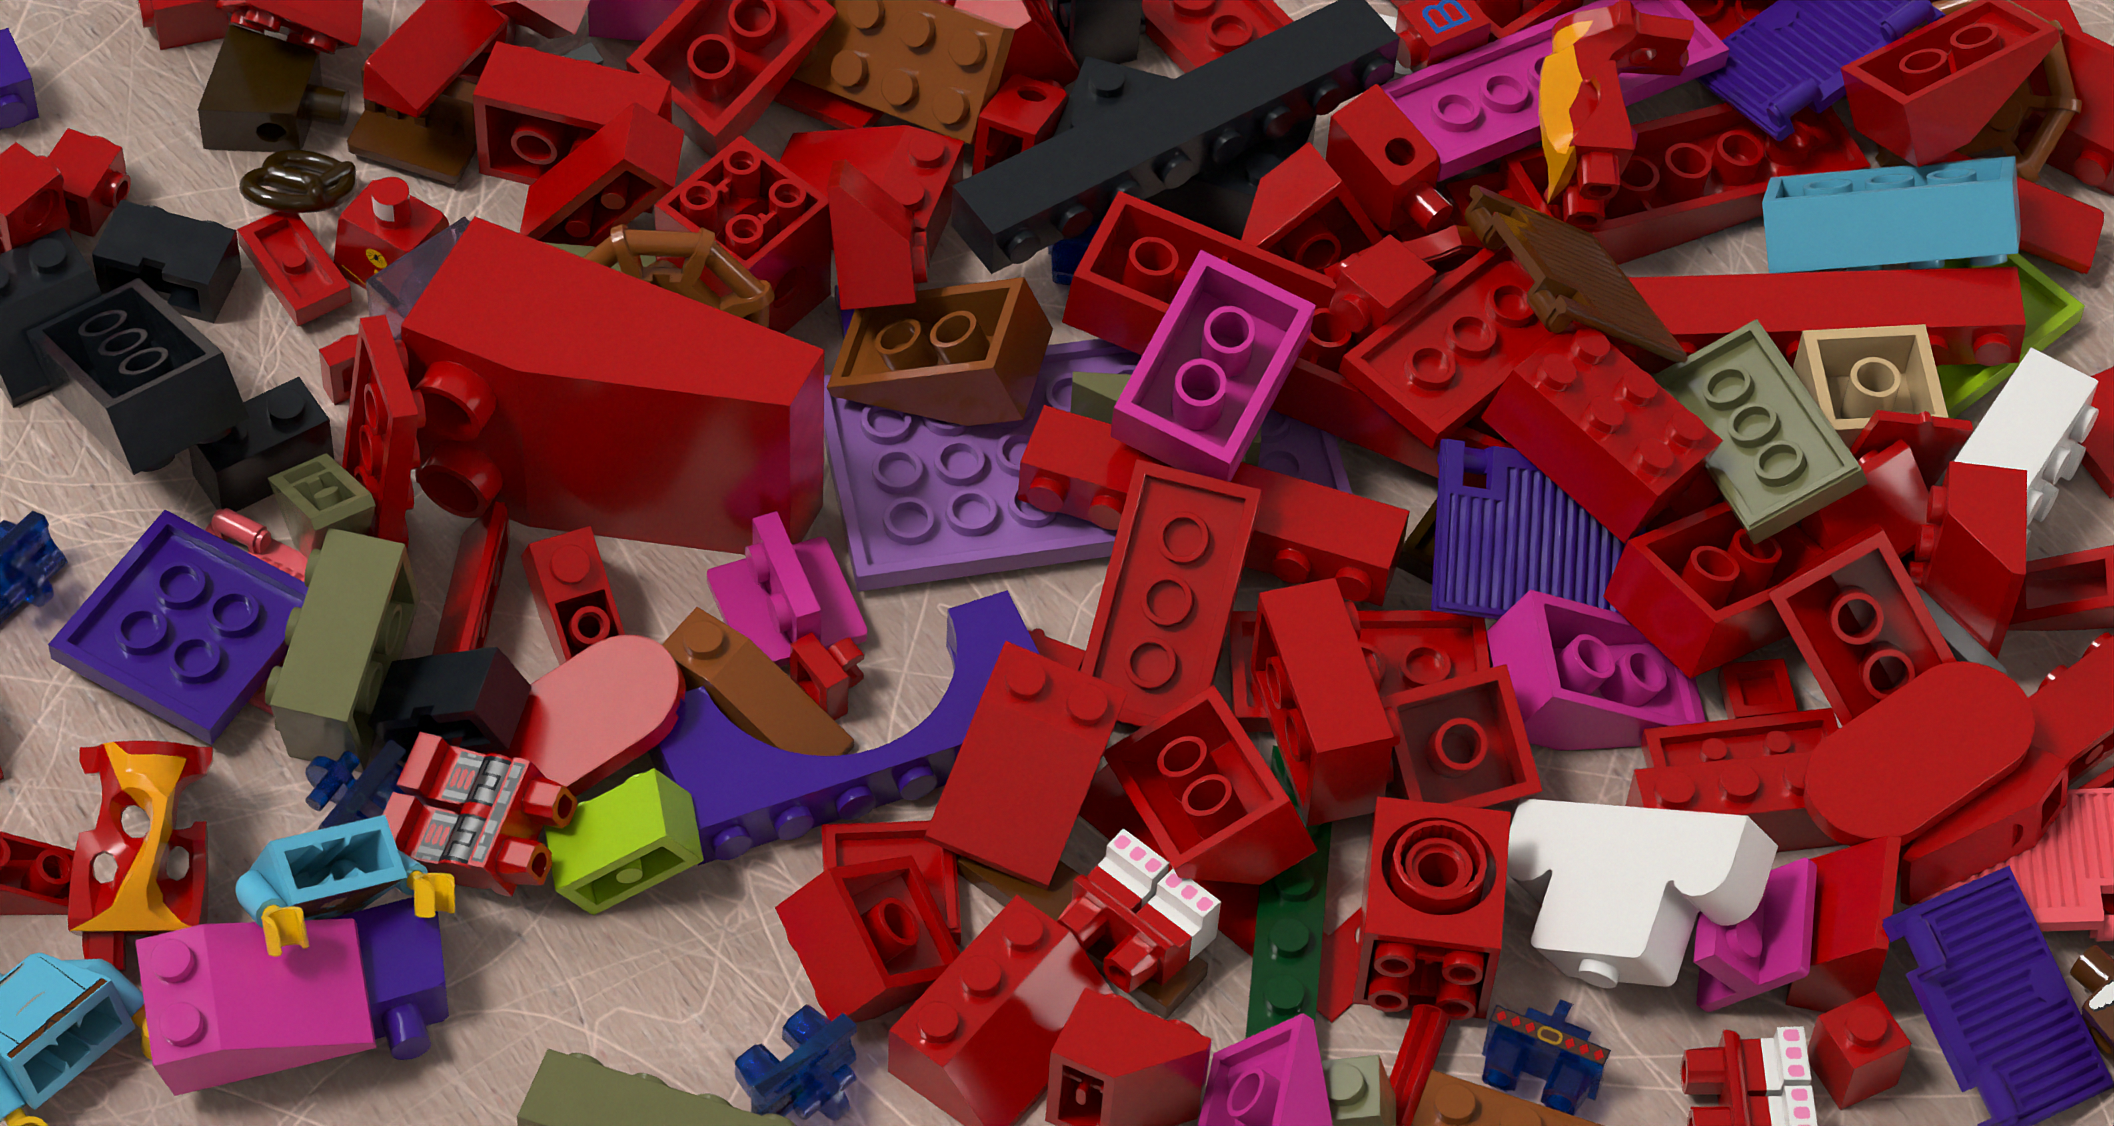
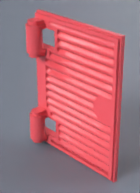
[1916,788,2114,942]

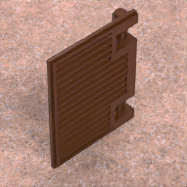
[1465,185,1688,364]

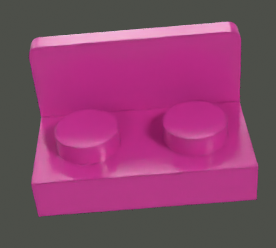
[706,511,868,667]
[1694,857,1817,1013]

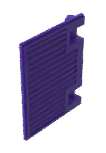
[1695,0,1946,141]
[1431,439,1646,620]
[1882,866,2114,1126]

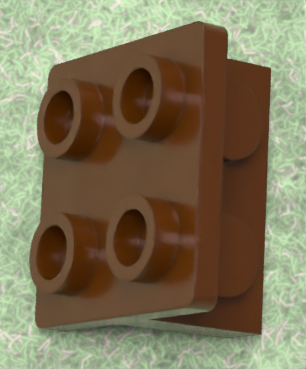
[347,53,477,184]

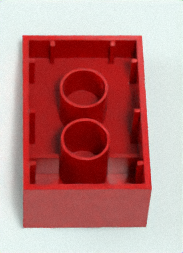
[400,216,825,555]

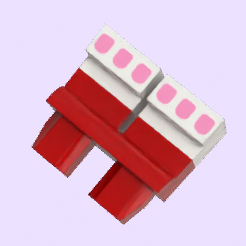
[1057,828,1221,993]
[1680,1026,1818,1126]

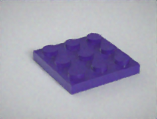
[48,510,309,745]

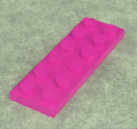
[1380,0,1730,182]

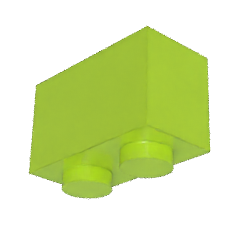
[544,768,704,916]

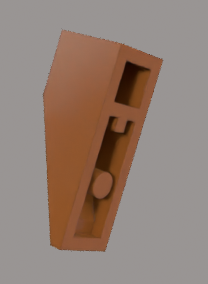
[662,607,854,756]

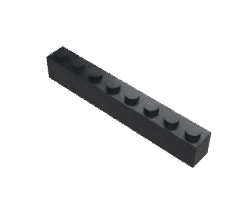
[951,0,1400,274]

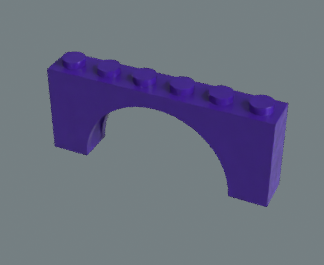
[648,590,1039,866]

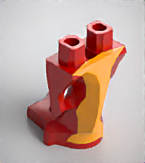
[1539,0,1695,229]
[67,741,213,972]

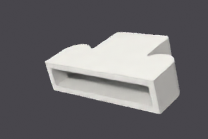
[1507,798,1778,988]

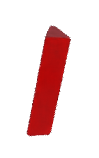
[363,0,506,118]
[1939,151,2104,274]
[432,501,511,655]

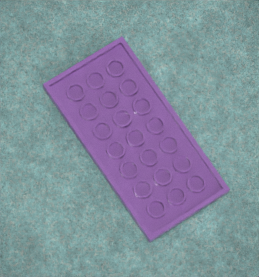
[824,338,1352,592]

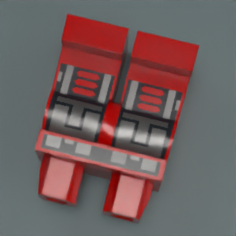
[383,732,578,897]

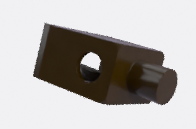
[198,25,350,152]

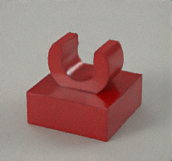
[790,632,864,721]

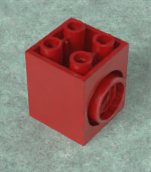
[654,135,832,334]
[1353,796,1511,1020]

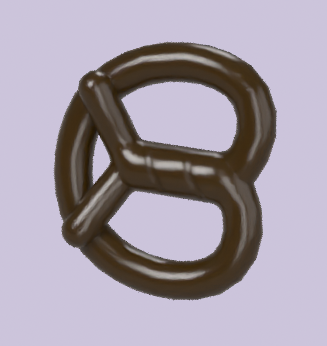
[239,149,357,213]

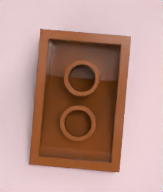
[827,277,1053,426]

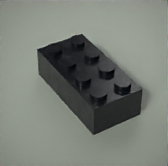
[1053,56,1317,240]
[26,278,249,475]

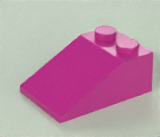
[1486,589,1706,751]
[135,918,377,1096]
[1198,1013,1333,1126]

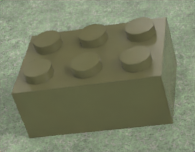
[265,528,420,773]

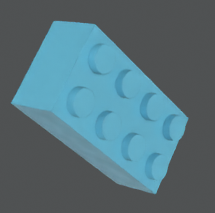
[1762,156,2021,273]

